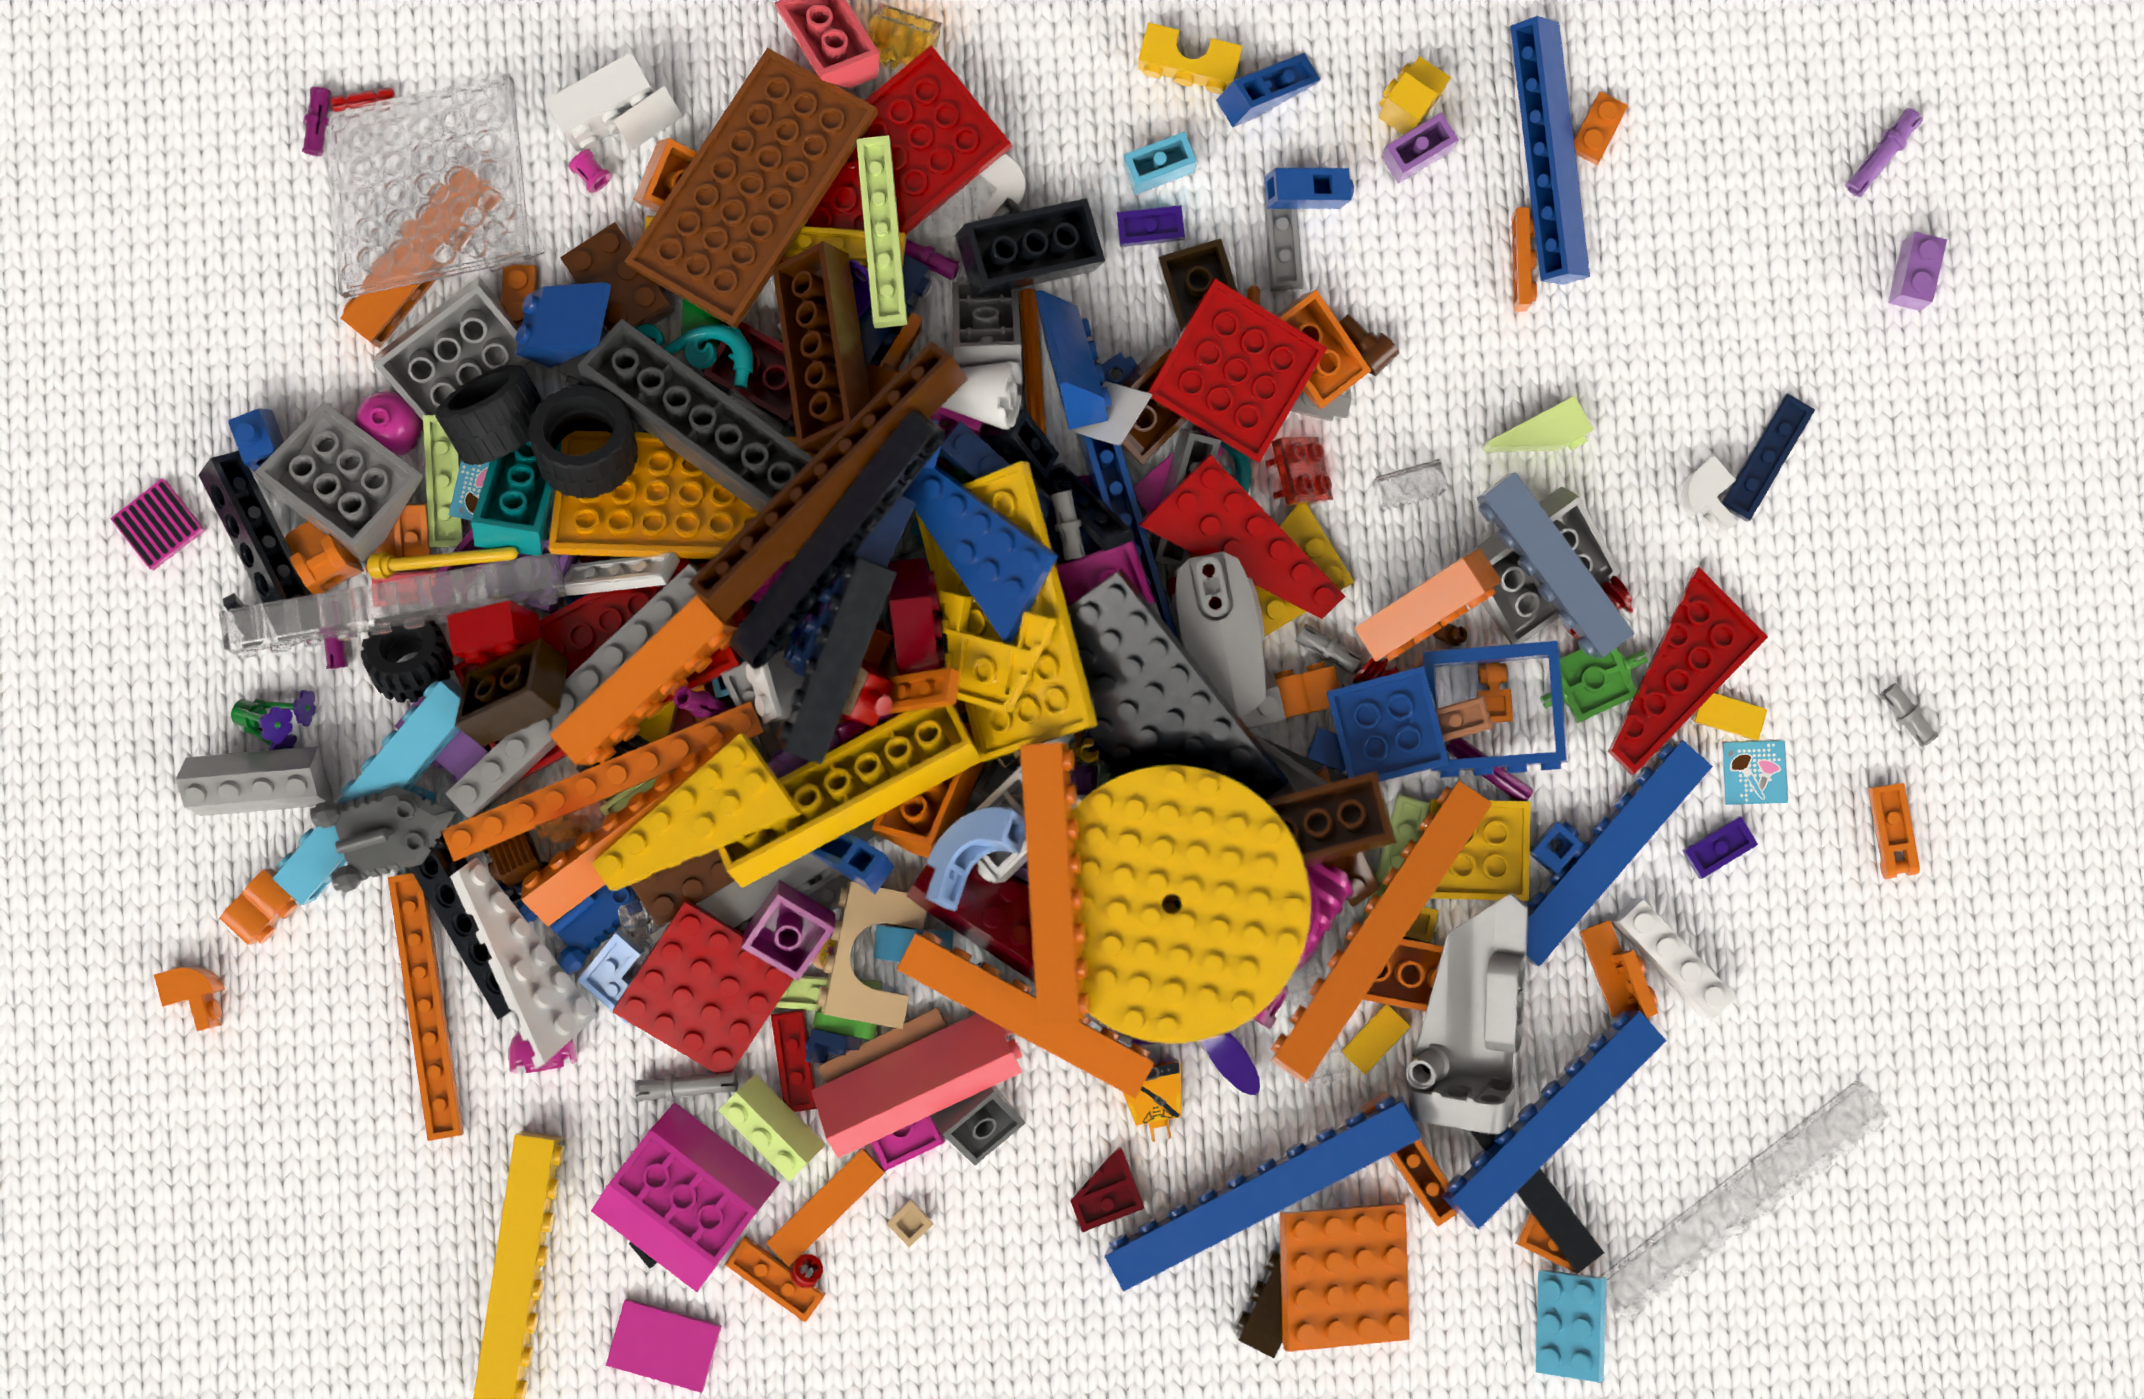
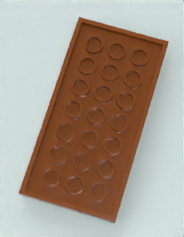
[624,48,878,329]

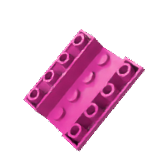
[591,1102,780,1292]

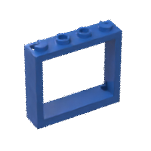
[1423,641,1569,778]

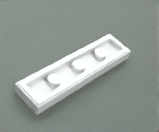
[558,552,680,596]

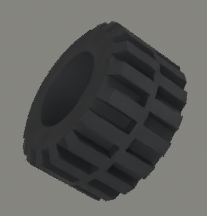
[360,612,454,703]

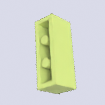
[718,1074,826,1182]

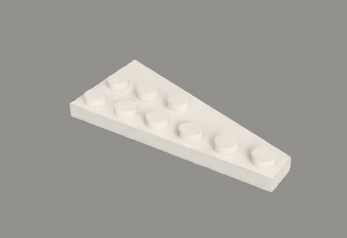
[450,857,598,1069]

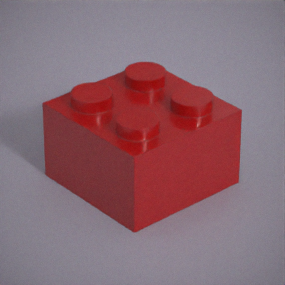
[447,600,541,666]

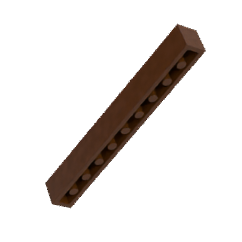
[688,341,968,621]

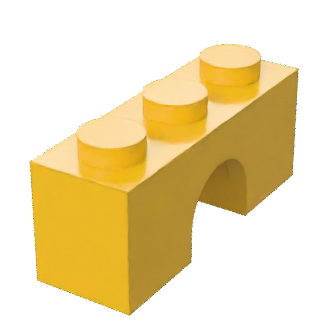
[1138,22,1243,94]

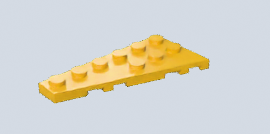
[592,733,803,891]

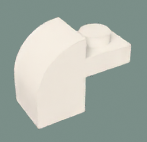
[978,154,1026,220]
[1680,455,1738,535]

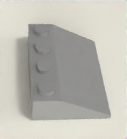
[373,277,539,421]
[255,401,423,563]
[1456,486,1621,644]

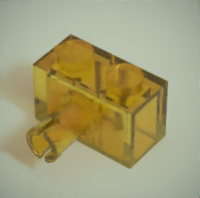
[868,3,942,69]

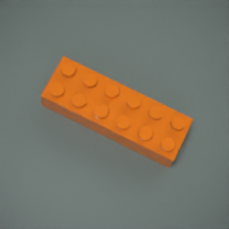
[549,595,739,765]

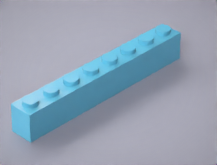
[272,679,463,905]

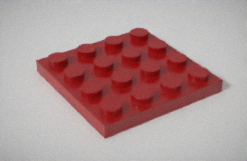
[1146,278,1327,463]
[612,899,794,1074]

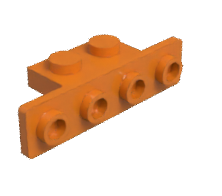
[1579,920,1659,1020]

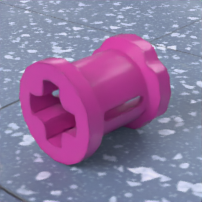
[568,149,612,193]

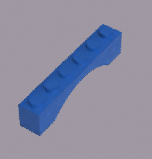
[809,833,894,894]

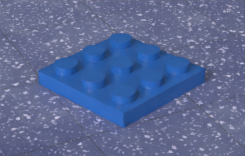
[1326,666,1450,782]

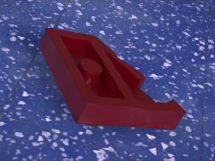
[1070,1146,1145,1233]

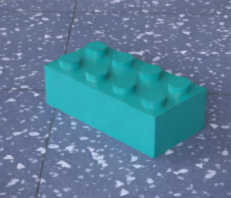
[471,440,562,557]

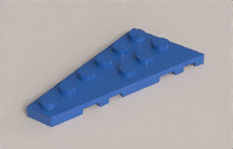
[903,465,1058,643]

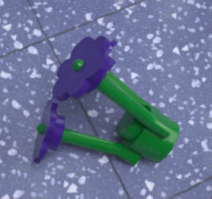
[231,690,316,750]

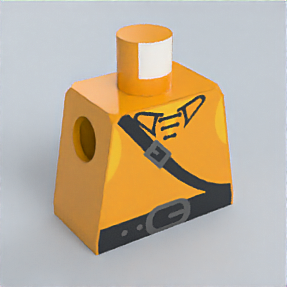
[1123,1060,1182,1142]

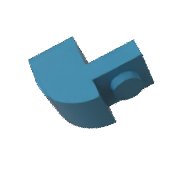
[874,925,954,962]

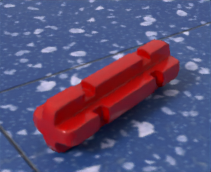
[331,87,396,115]

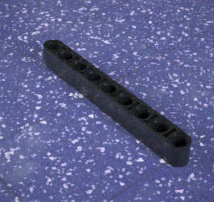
[729,410,945,669]

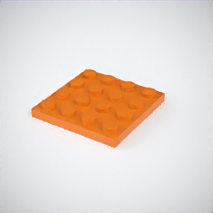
[1279,1203,1410,1352]

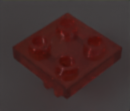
[1265,437,1334,505]

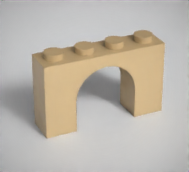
[817,881,926,1029]

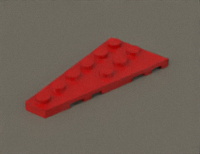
[1607,567,1768,775]

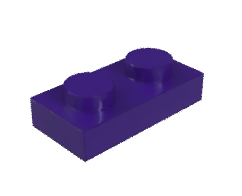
[1117,205,1185,247]
[1682,816,1759,879]

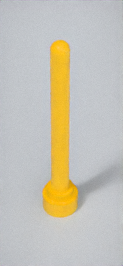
[367,547,518,580]

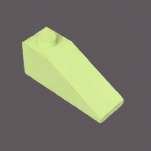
[1483,395,1594,453]

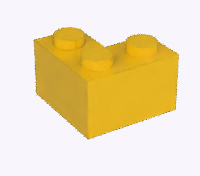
[1378,56,1451,135]

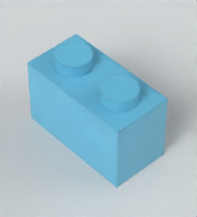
[1123,132,1197,195]

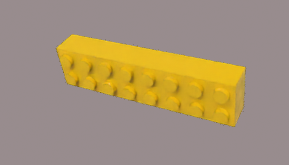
[718,705,982,888]

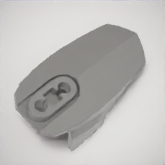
[1171,552,1266,717]

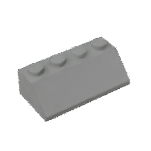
[175,746,334,816]

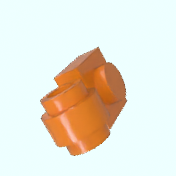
[1476,662,1513,723]

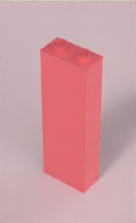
[811,1013,1023,1158]

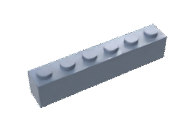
[1476,472,1635,658]

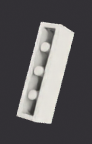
[1611,899,1737,1020]

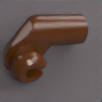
[1433,622,1468,646]

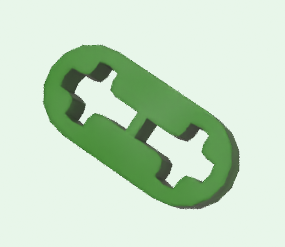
[812,1011,877,1040]

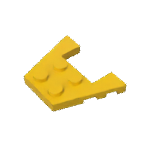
[939,591,1057,712]

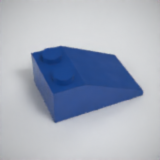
[516,282,611,368]

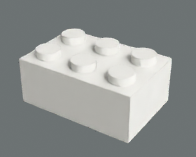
[545,52,654,152]

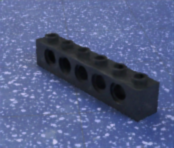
[198,450,328,649]
[410,827,515,1020]

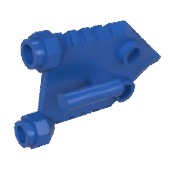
[516,884,638,975]

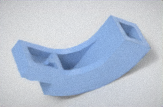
[926,807,1026,911]

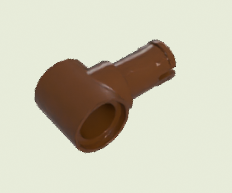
[1339,314,1400,376]

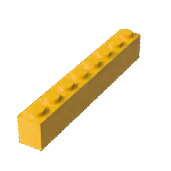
[473,1131,564,1399]

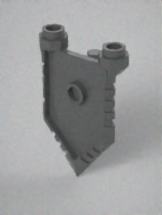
[310,786,456,893]

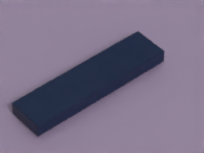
[1721,393,1815,522]

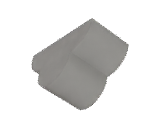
[952,281,1022,385]

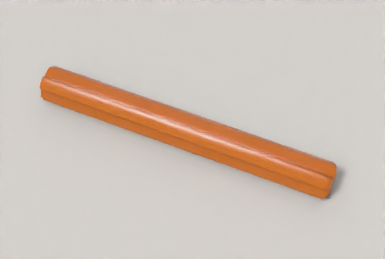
[1019,288,1046,436]

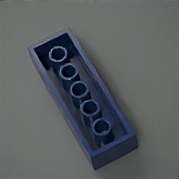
[783,496,916,677]

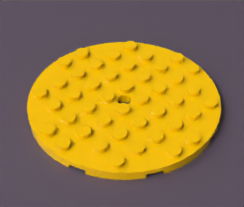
[1072,766,1311,1043]

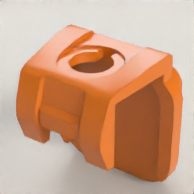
[285,521,364,598]

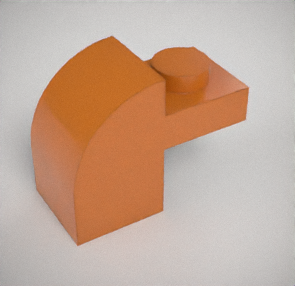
[154,966,225,1031]

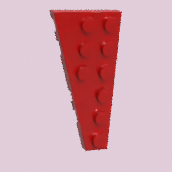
[1137,454,1346,619]

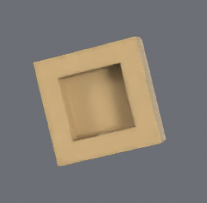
[886,1199,934,1248]

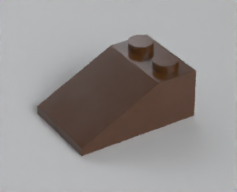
[1121,345,1187,465]

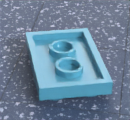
[1535,1269,1607,1383]

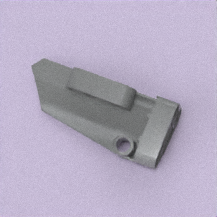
[1406,893,1528,1134]

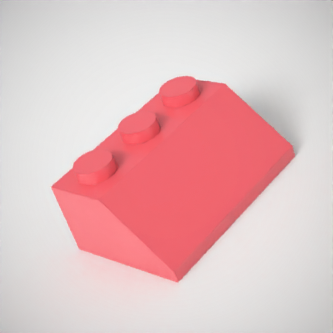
[775,0,880,89]

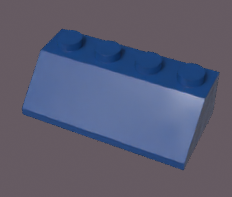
[1035,290,1112,430]

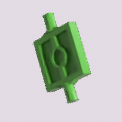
[1540,648,1648,723]

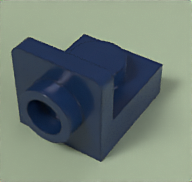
[805,1029,862,1063]

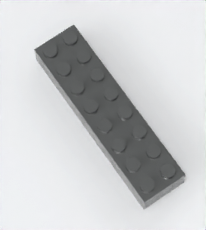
[577,319,813,512]

